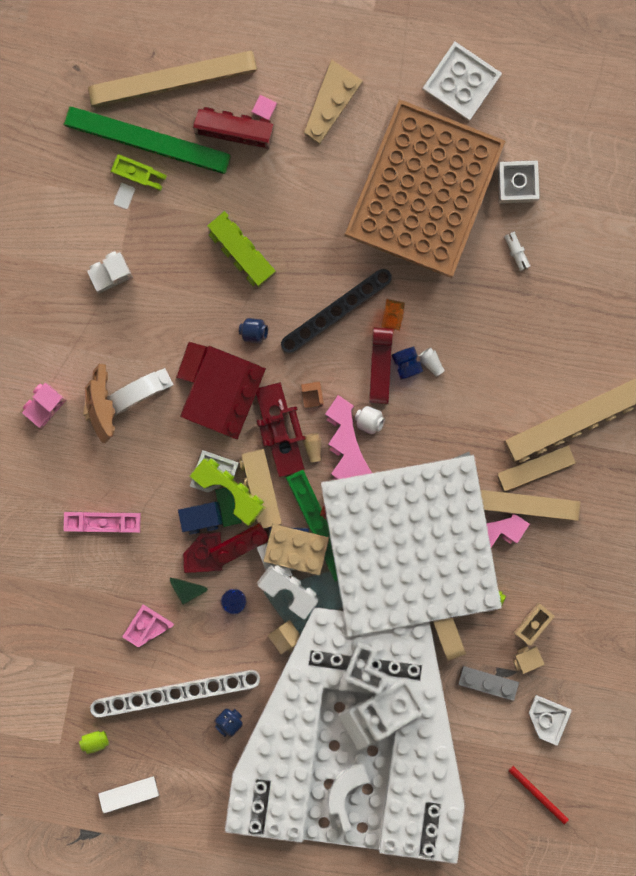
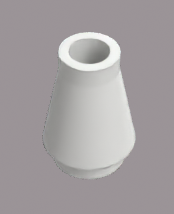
[419,347,445,377]

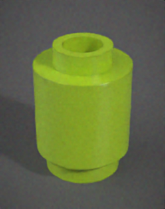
[79,730,109,755]

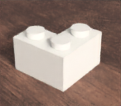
[87,251,133,294]
[344,642,388,694]

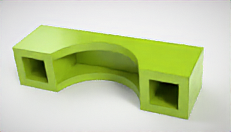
[190,458,266,526]

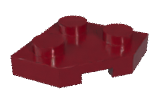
[183,532,223,573]

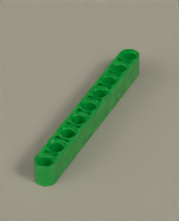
[63,106,231,174]

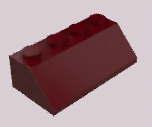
[193,107,274,149]

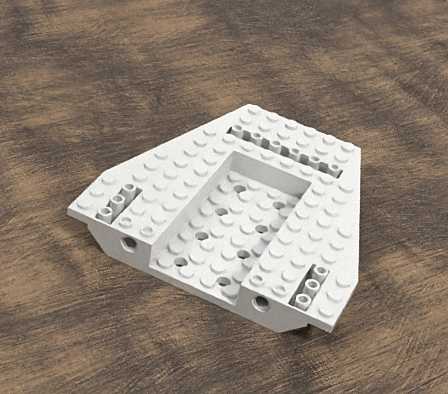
[225,607,465,863]

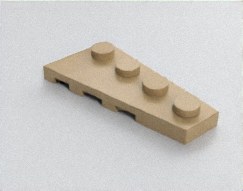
[304,59,363,144]

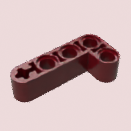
[369,327,393,404]

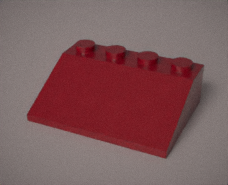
[180,345,266,440]

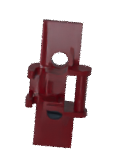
[256,382,306,477]

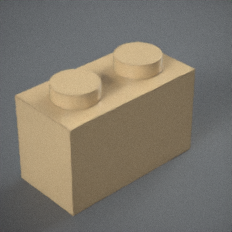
[514,603,555,646]

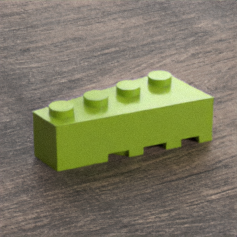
[207,211,276,288]

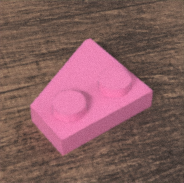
[122,604,174,647]

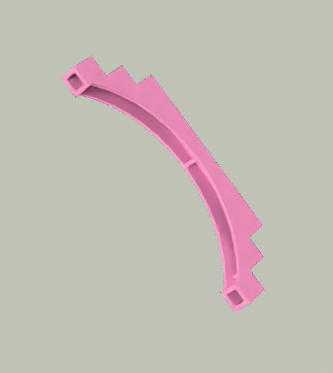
[325,395,530,547]

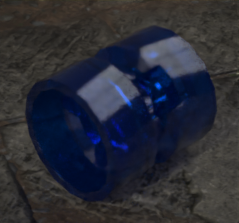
[391,346,424,380]
[221,589,247,614]

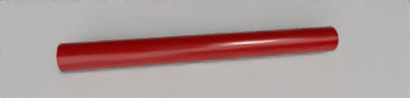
[508,766,569,825]

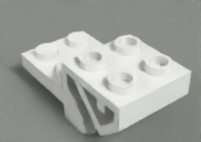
[339,677,426,750]

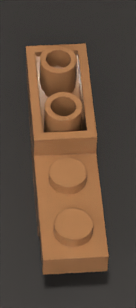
[85,364,115,443]

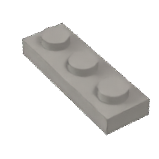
[458,666,519,701]

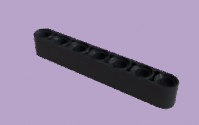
[281,269,392,354]

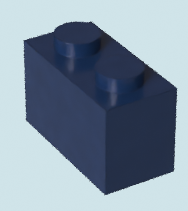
[178,501,224,535]

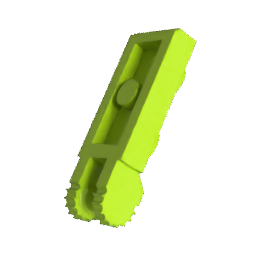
[111,154,167,191]

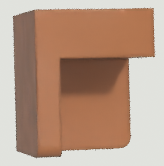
[301,381,324,408]

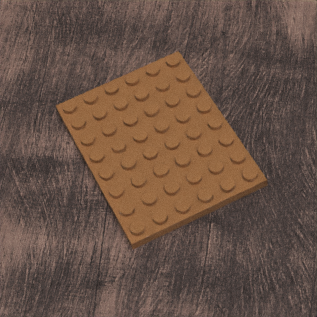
[344,99,506,278]

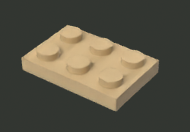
[263,524,329,575]

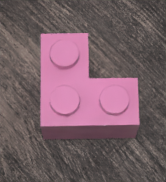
[22,383,66,429]

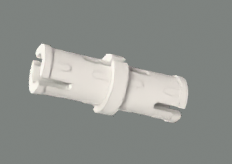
[504,232,531,271]

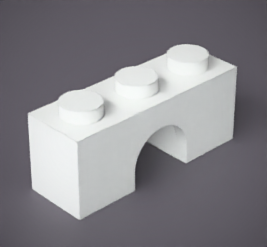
[257,564,318,620]

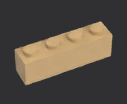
[239,449,282,528]

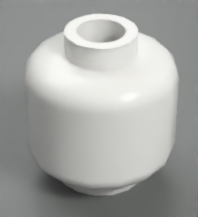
[355,406,385,434]

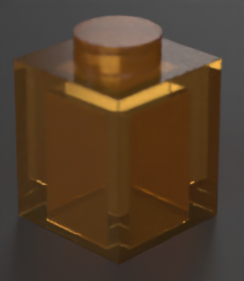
[381,299,405,331]

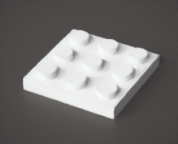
[422,42,502,121]

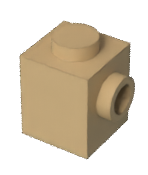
[268,620,300,654]
[513,646,545,674]

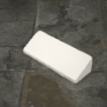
[99,776,159,813]

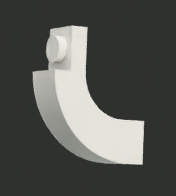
[106,368,174,416]
[329,762,369,831]

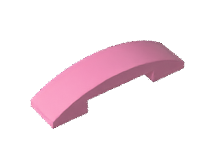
[64,512,141,533]

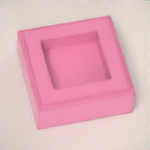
[252,95,277,120]

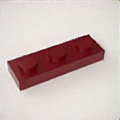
[209,523,269,568]

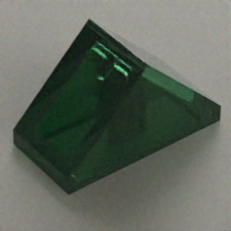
[170,577,209,605]

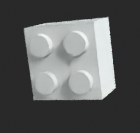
[498,161,539,204]

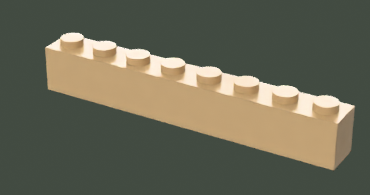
[504,378,636,463]

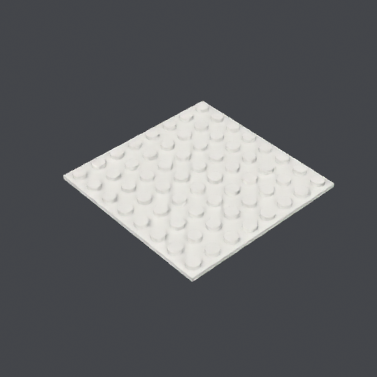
[321,455,501,636]

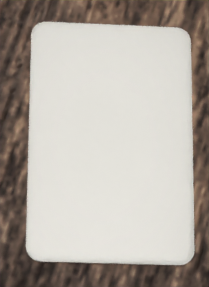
[114,183,135,209]

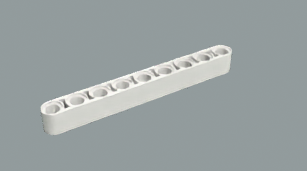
[90,670,260,717]

